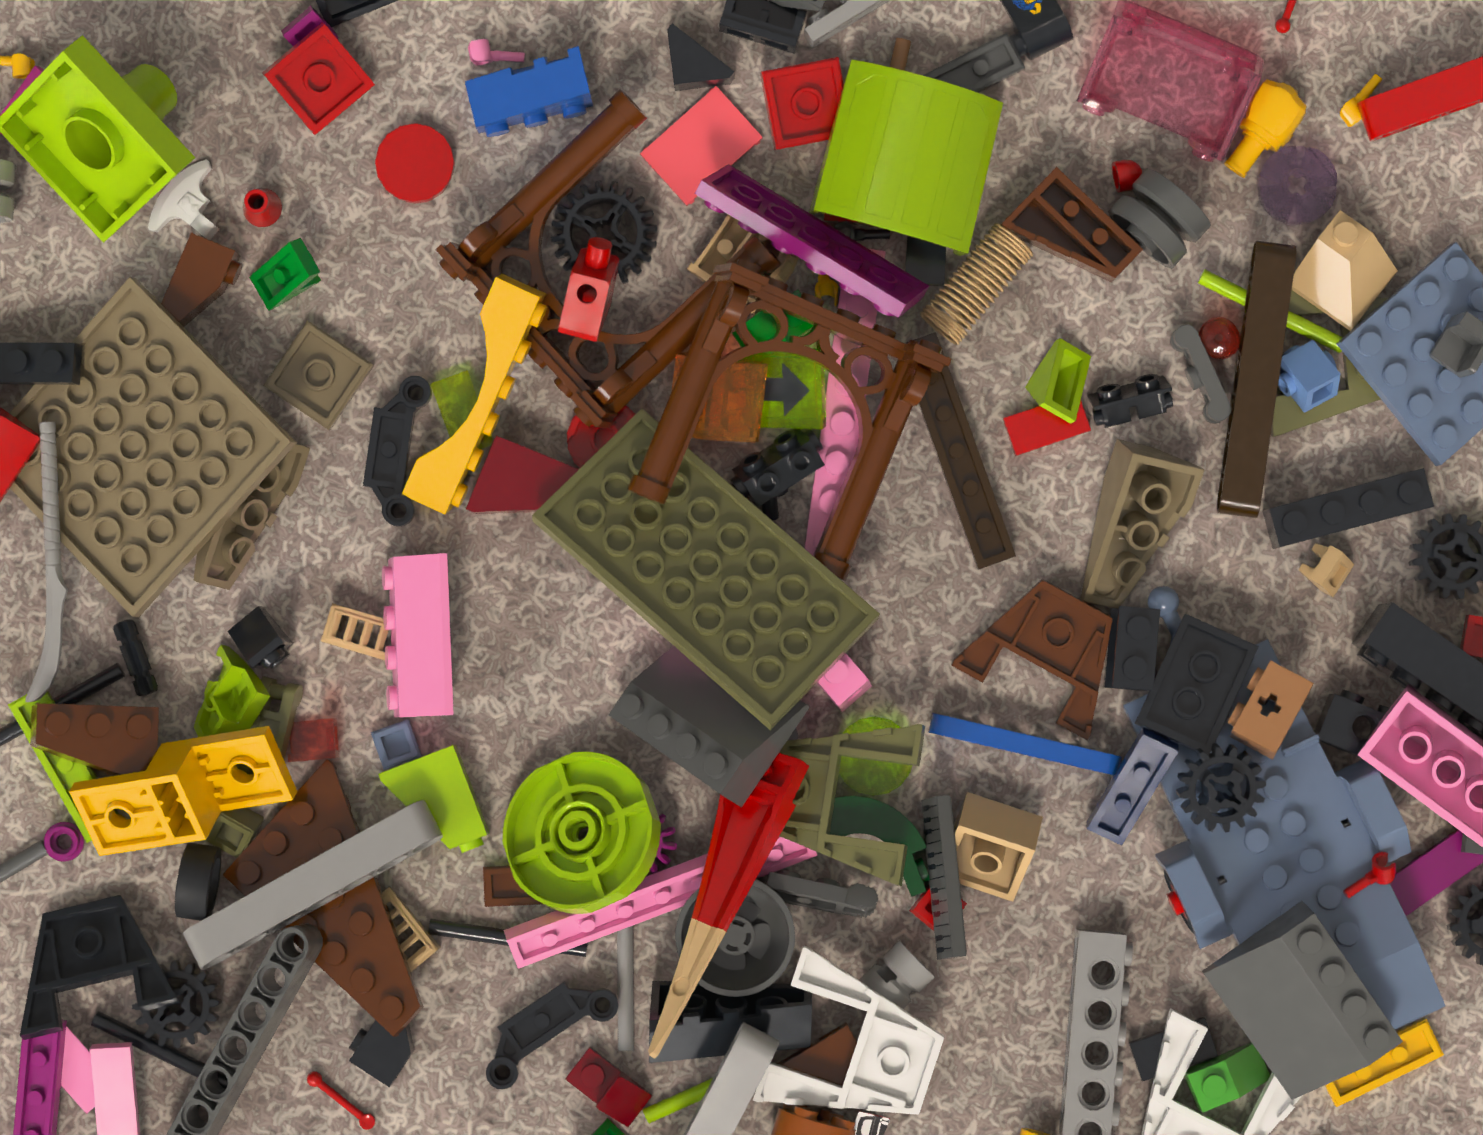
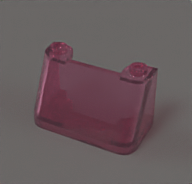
[1076,0,1264,162]

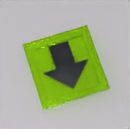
[743,348,826,429]

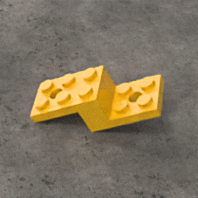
[69,726,297,856]

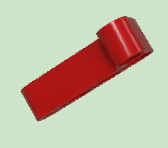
[1357,56,1483,141]

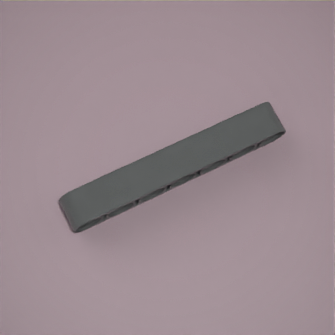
[166,923,323,1135]

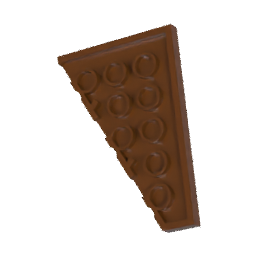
[222,759,424,1037]

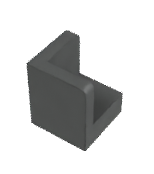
[1429,311,1483,378]

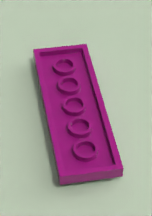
[695,164,929,318]

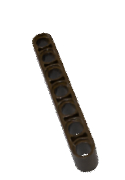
[1217,241,1296,518]

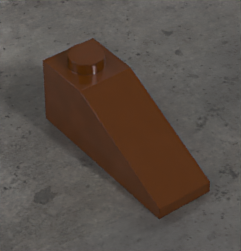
[161,233,242,327]
[754,1022,857,1094]

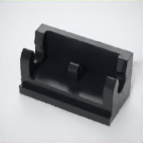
[719,0,807,54]

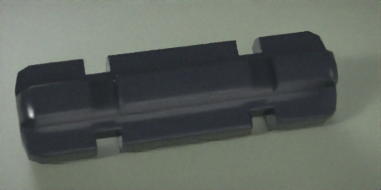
[113,619,158,696]

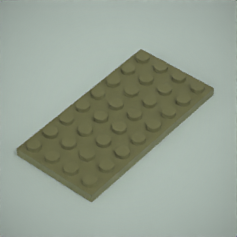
[532,409,880,731]

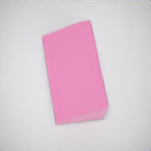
[61,1026,95,1114]

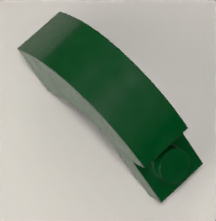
[830,795,930,897]

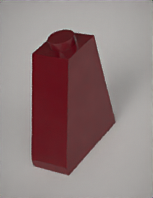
[466,435,579,514]

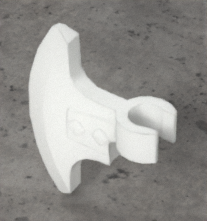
[148,159,219,240]

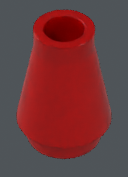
[243,188,282,227]

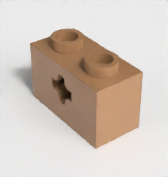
[1228,660,1314,760]

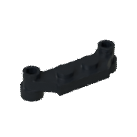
[363,376,432,527]
[486,981,619,1089]

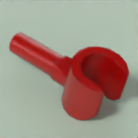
[1343,852,1396,899]

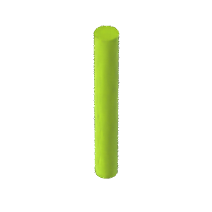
[642,1078,713,1124]

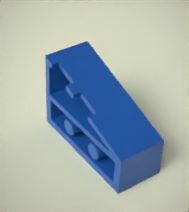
[465,46,593,137]

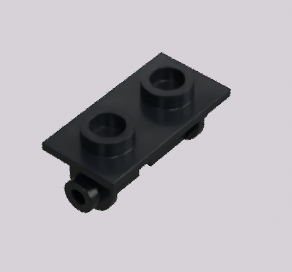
[1087,374,1173,428]

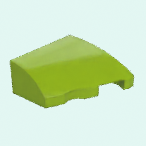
[194,644,270,737]

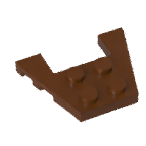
[951,578,1113,740]

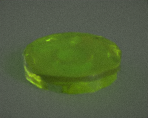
[839,716,912,796]

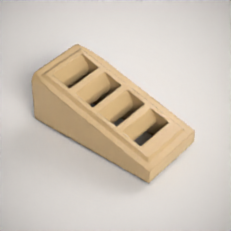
[321,603,389,660]
[381,887,441,972]

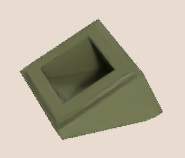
[206,808,264,858]

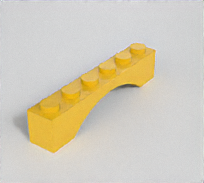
[402,274,547,515]

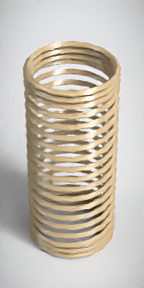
[920,223,1033,345]

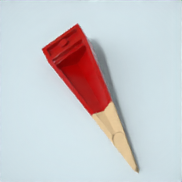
[648,753,809,1059]

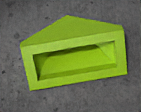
[1025,338,1091,424]

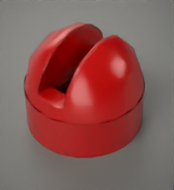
[1112,159,1142,193]

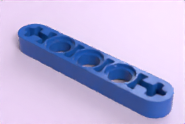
[928,713,1123,775]

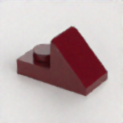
[565,1047,653,1127]

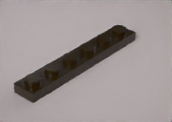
[905,332,1016,570]

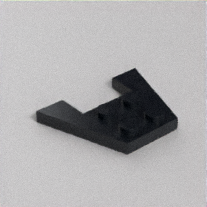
[20,895,181,1040]

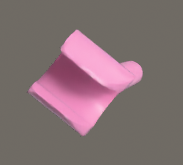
[468,39,525,65]

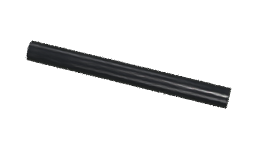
[0,663,125,747]
[428,919,588,957]
[91,1011,228,1089]

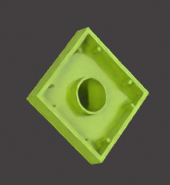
[0,35,195,243]

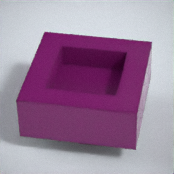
[281,5,339,46]

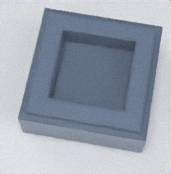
[371,719,422,770]

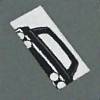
[854,1111,890,1135]

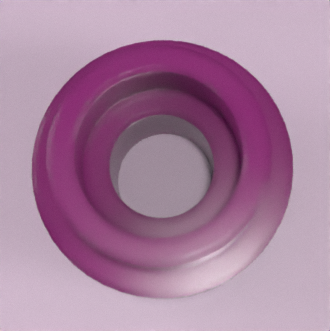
[44,822,85,862]

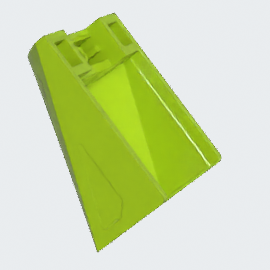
[809,59,1003,256]

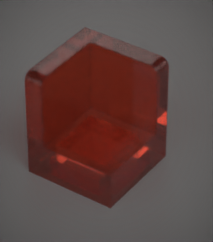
[287,718,340,762]

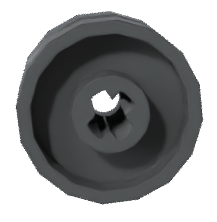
[1108,168,1211,269]

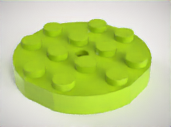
[502,752,661,914]

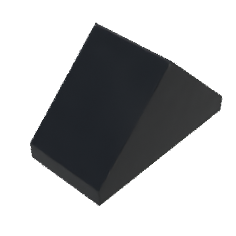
[667,23,735,91]

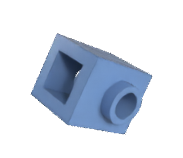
[1278,340,1341,413]

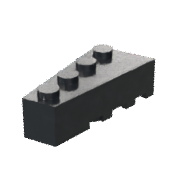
[649,981,812,1063]

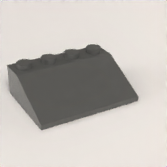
[608,646,810,807]
[1202,901,1403,1100]

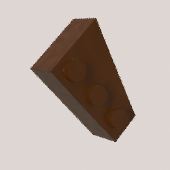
[1000,166,1143,283]
[30,703,159,776]

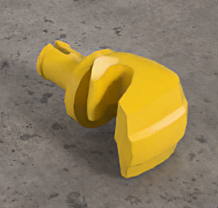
[1224,79,1307,178]

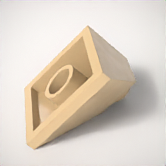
[1292,210,1398,331]

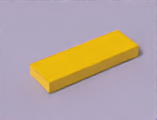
[1325,1018,1444,1107]

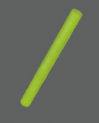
[1197,269,1343,353]

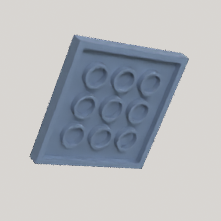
[1336,242,1483,466]

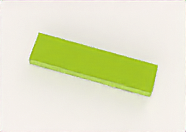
[8,691,119,843]

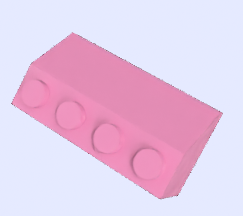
[382,553,454,718]
[1358,685,1483,847]

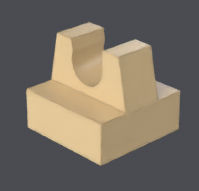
[1299,543,1354,597]

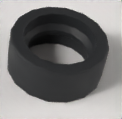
[175,843,222,921]

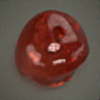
[1199,316,1240,359]

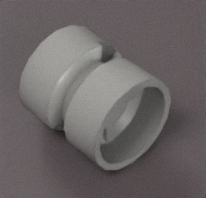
[859,941,935,1009]

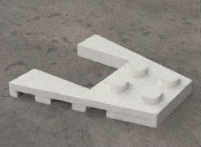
[753,946,944,1115]
[1141,1008,1303,1135]

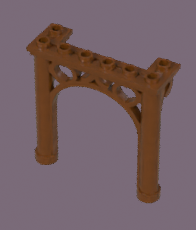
[435,89,782,428]
[627,259,952,581]

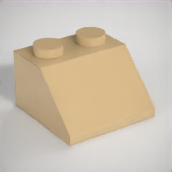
[954,792,1043,902]

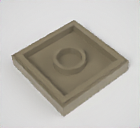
[263,320,374,431]

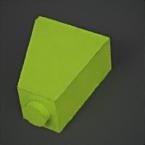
[378,745,490,853]

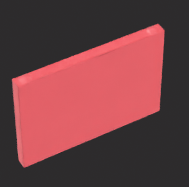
[640,86,763,206]

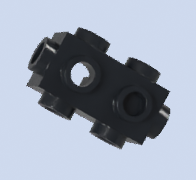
[730,427,825,521]

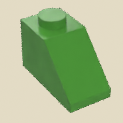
[1184,1042,1270,1113]

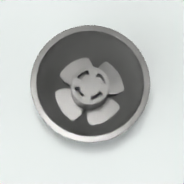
[675,880,795,997]

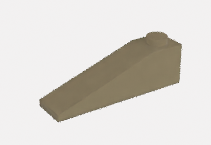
[1080,439,1204,609]
[194,443,310,590]

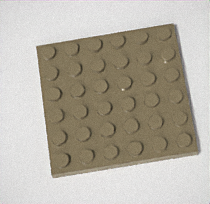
[10,277,297,617]

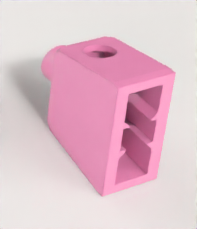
[817,653,872,712]

